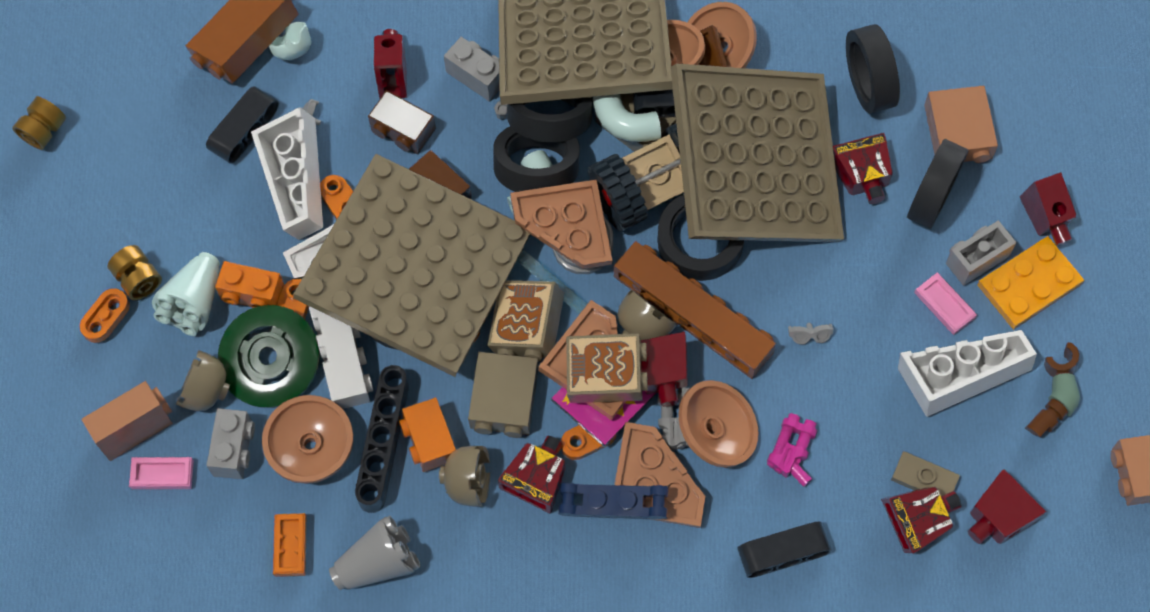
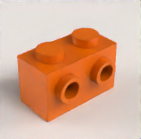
[215,261,284,308]
[399,397,456,472]

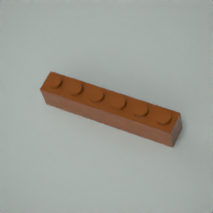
[614,241,776,379]

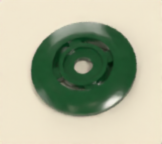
[218,305,320,408]

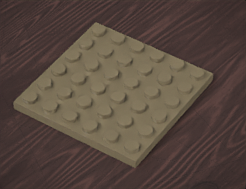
[498,0,673,105]
[670,64,844,242]
[293,154,531,377]

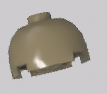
[617,289,677,340]
[176,350,230,411]
[439,446,490,507]

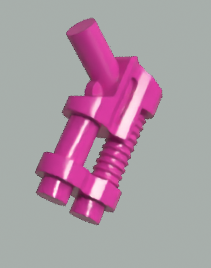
[767,413,817,487]

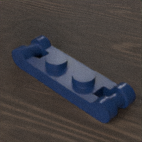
[558,483,669,519]

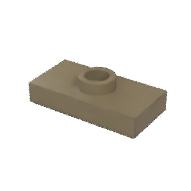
[891,451,960,496]

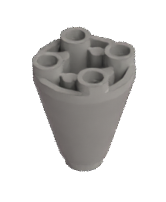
[329,515,420,590]

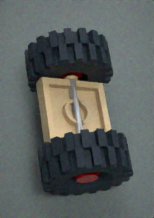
[588,124,684,231]

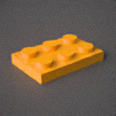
[977,236,1084,330]

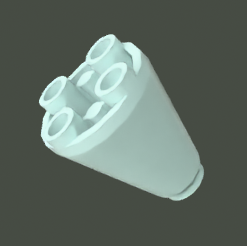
[152,252,220,336]

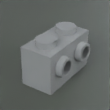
[444,37,500,102]
[946,220,1017,286]
[207,408,255,479]

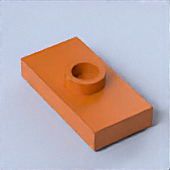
[273,513,307,577]

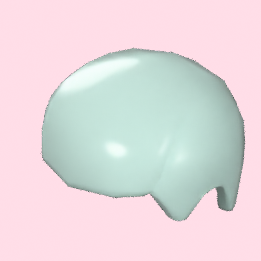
[269,22,311,60]

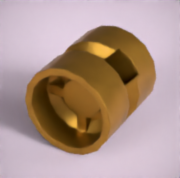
[12,96,66,150]
[107,245,162,300]

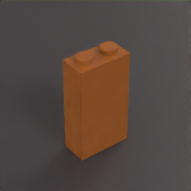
[185,0,299,84]

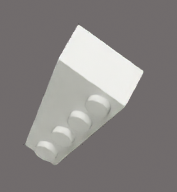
[251,107,323,240]
[309,307,373,409]
[898,330,1037,417]

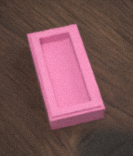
[914,272,977,335]
[129,457,194,489]

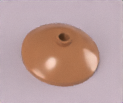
[687,2,757,68]
[667,20,705,66]
[678,380,758,468]
[262,395,353,484]

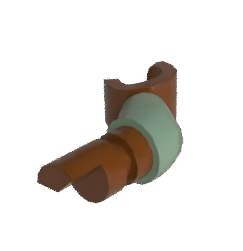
[1025,342,1080,437]

